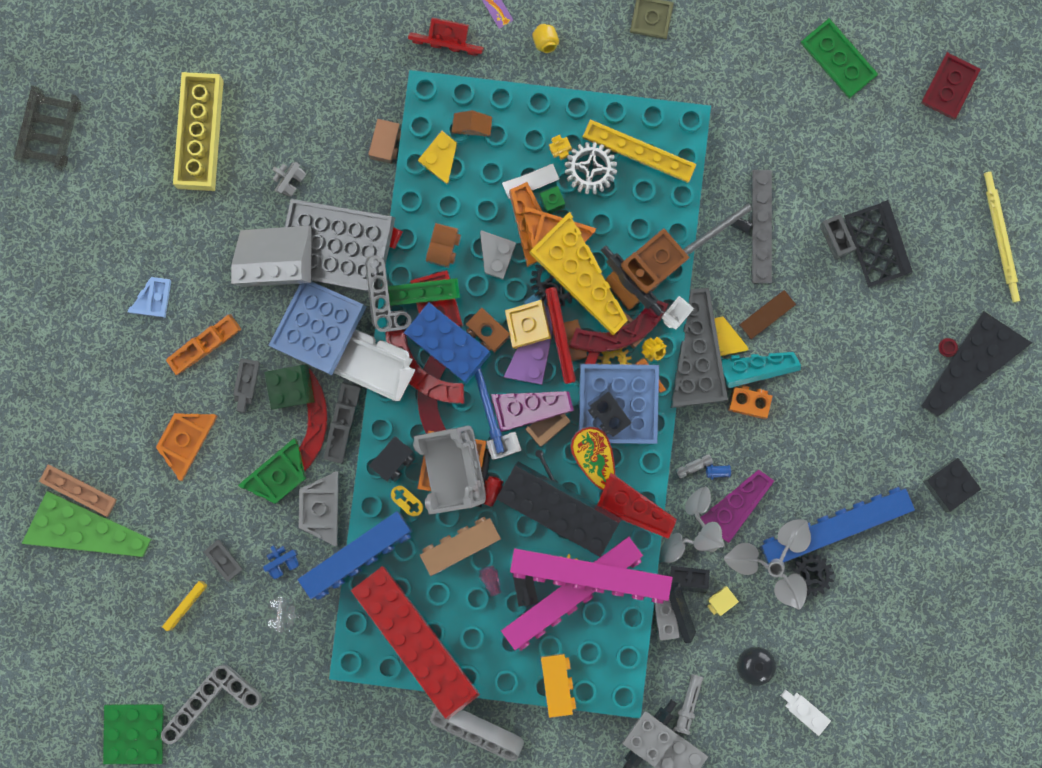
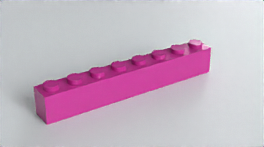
[501,537,643,651]
[510,549,673,604]

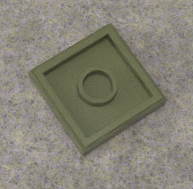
[630,0,674,40]

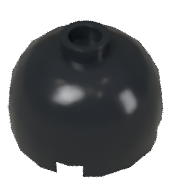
[737,647,776,686]

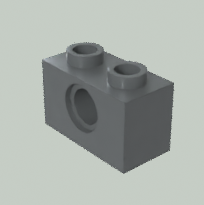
[819,214,856,260]

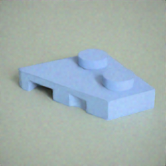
[128,277,171,318]

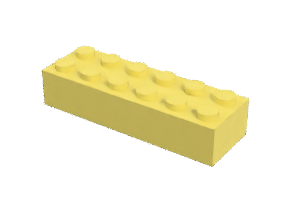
[173,72,224,191]

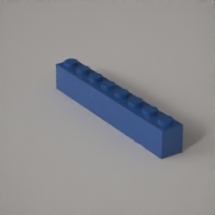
[760,487,915,564]

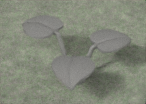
[659,486,725,564]
[724,519,811,610]

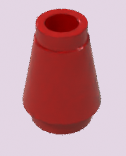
[483,476,503,507]

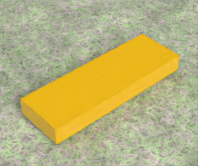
[162,581,207,631]

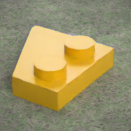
[418,131,457,184]
[714,317,749,356]

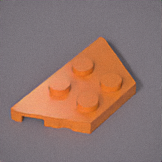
[523,206,596,250]
[156,413,218,481]

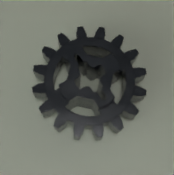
[792,554,834,596]

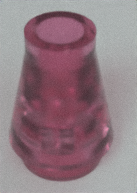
[479,565,502,596]

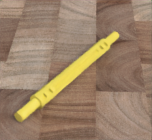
[984,172,1020,303]

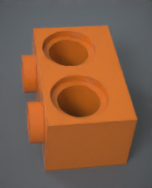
[728,385,772,419]

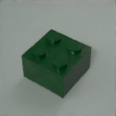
[264,365,315,410]

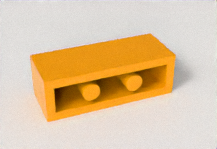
[541,653,576,718]

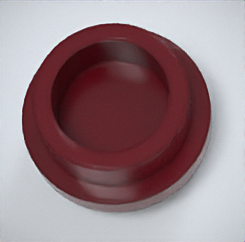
[938,338,958,357]

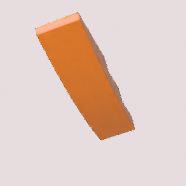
[166,314,242,375]

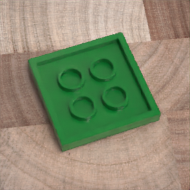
[103,704,164,764]

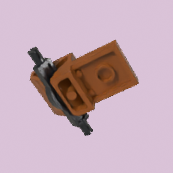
[600,228,690,317]

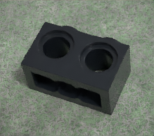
[587,390,632,437]

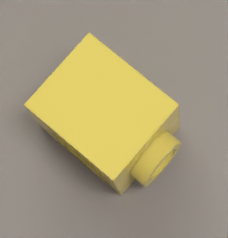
[707,586,739,616]

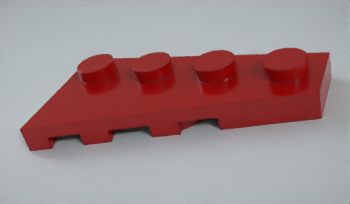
[597,473,677,539]

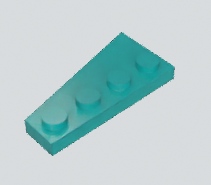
[721,352,801,388]

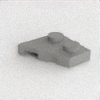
[480,230,516,280]

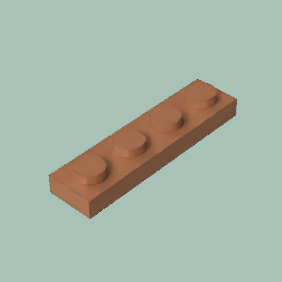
[39,464,117,517]

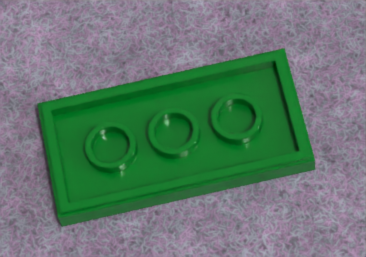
[800,18,878,99]

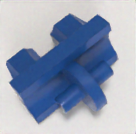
[263,545,300,580]

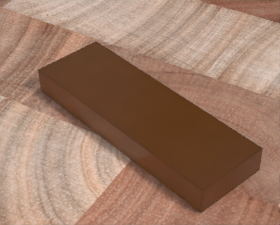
[739,290,796,340]

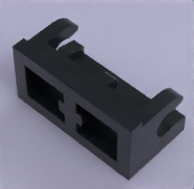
[669,566,710,593]

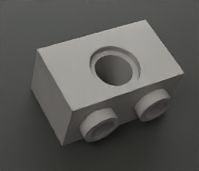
[654,600,679,640]

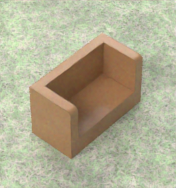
[525,414,571,448]

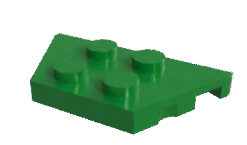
[238,438,306,504]

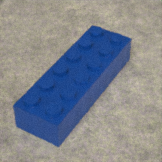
[297,511,413,600]

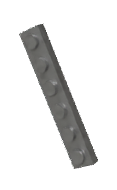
[752,170,772,284]

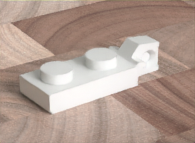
[780,690,831,736]

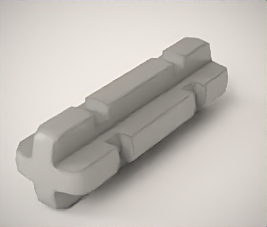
[676,455,713,478]

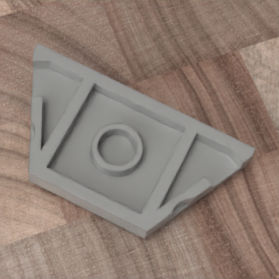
[299,471,339,546]

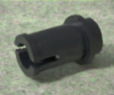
[730,214,753,234]

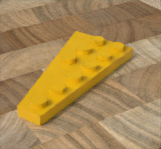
[529,212,628,335]

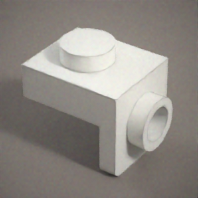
[661,296,694,329]
[487,432,521,460]

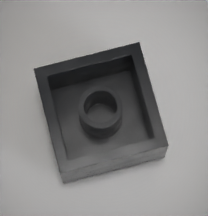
[369,436,415,483]
[923,458,981,512]

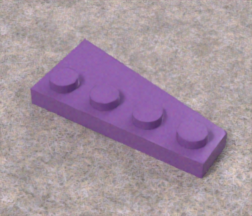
[504,306,553,385]

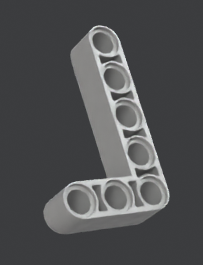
[161,665,262,744]
[430,706,524,761]

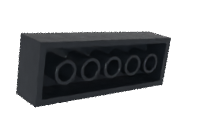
[497,461,621,557]

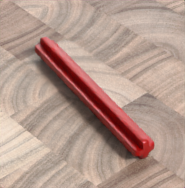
[545,287,576,384]

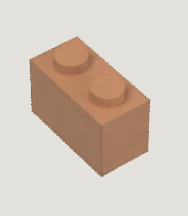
[369,119,401,164]

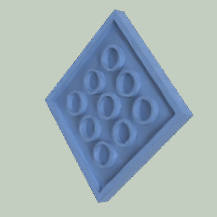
[269,281,366,375]
[579,364,659,444]

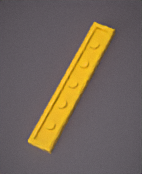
[582,119,696,183]

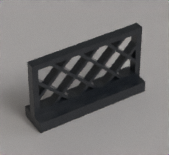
[844,200,913,287]

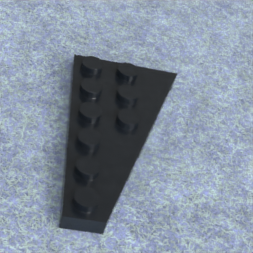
[921,311,1032,417]

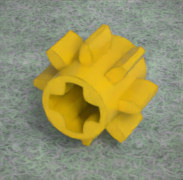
[549,135,572,160]
[641,337,667,362]

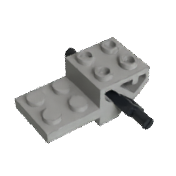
[622,699,708,768]

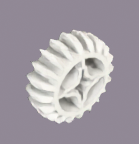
[565,142,617,194]

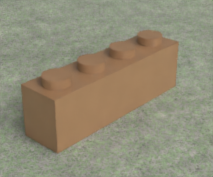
[420,517,501,576]

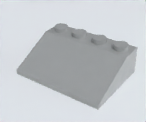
[231,226,311,287]

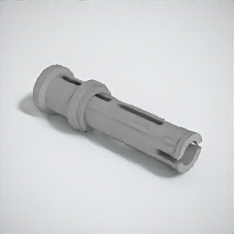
[673,674,704,735]

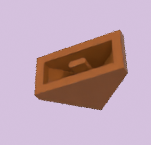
[452,110,492,136]

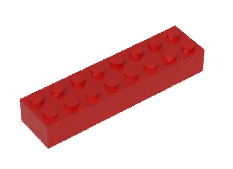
[351,566,480,720]

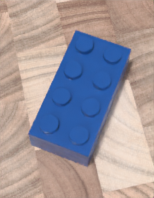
[404,302,491,384]

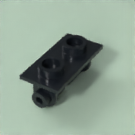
[512,573,538,607]

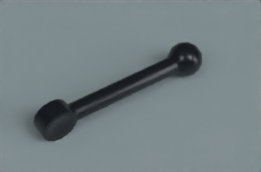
[536,450,558,483]

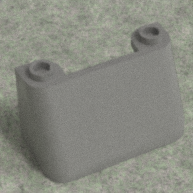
[413,426,486,514]

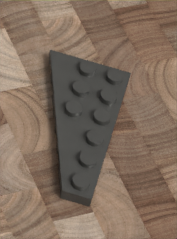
[670,288,728,408]

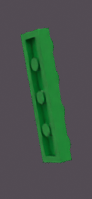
[388,278,460,306]

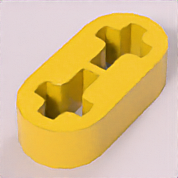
[391,486,423,517]

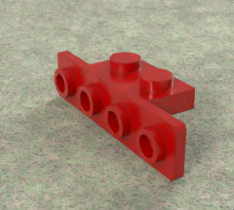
[408,17,484,56]

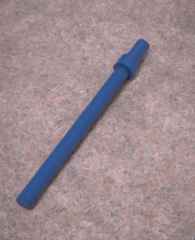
[475,367,505,454]

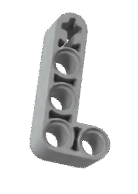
[365,255,411,332]

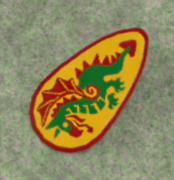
[570,426,615,490]

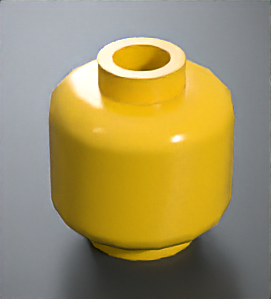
[532,24,559,53]

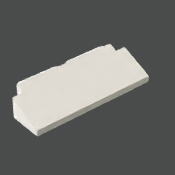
[333,329,415,401]

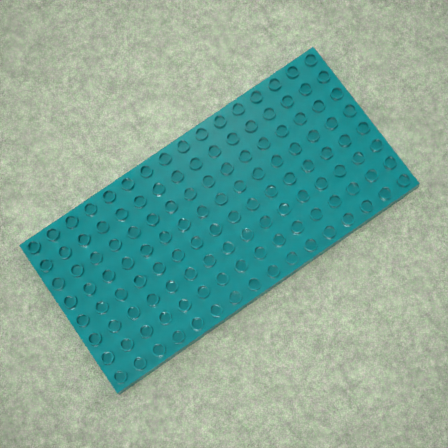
[329,70,711,718]

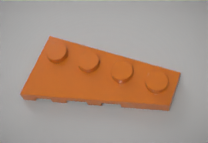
[509,182,543,267]

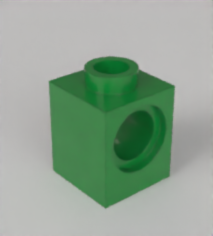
[540,186,565,214]

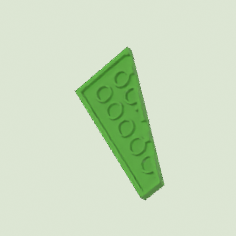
[22,491,152,557]

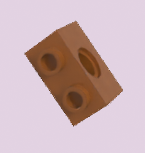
[466,308,510,353]

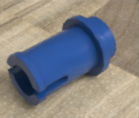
[706,464,731,480]

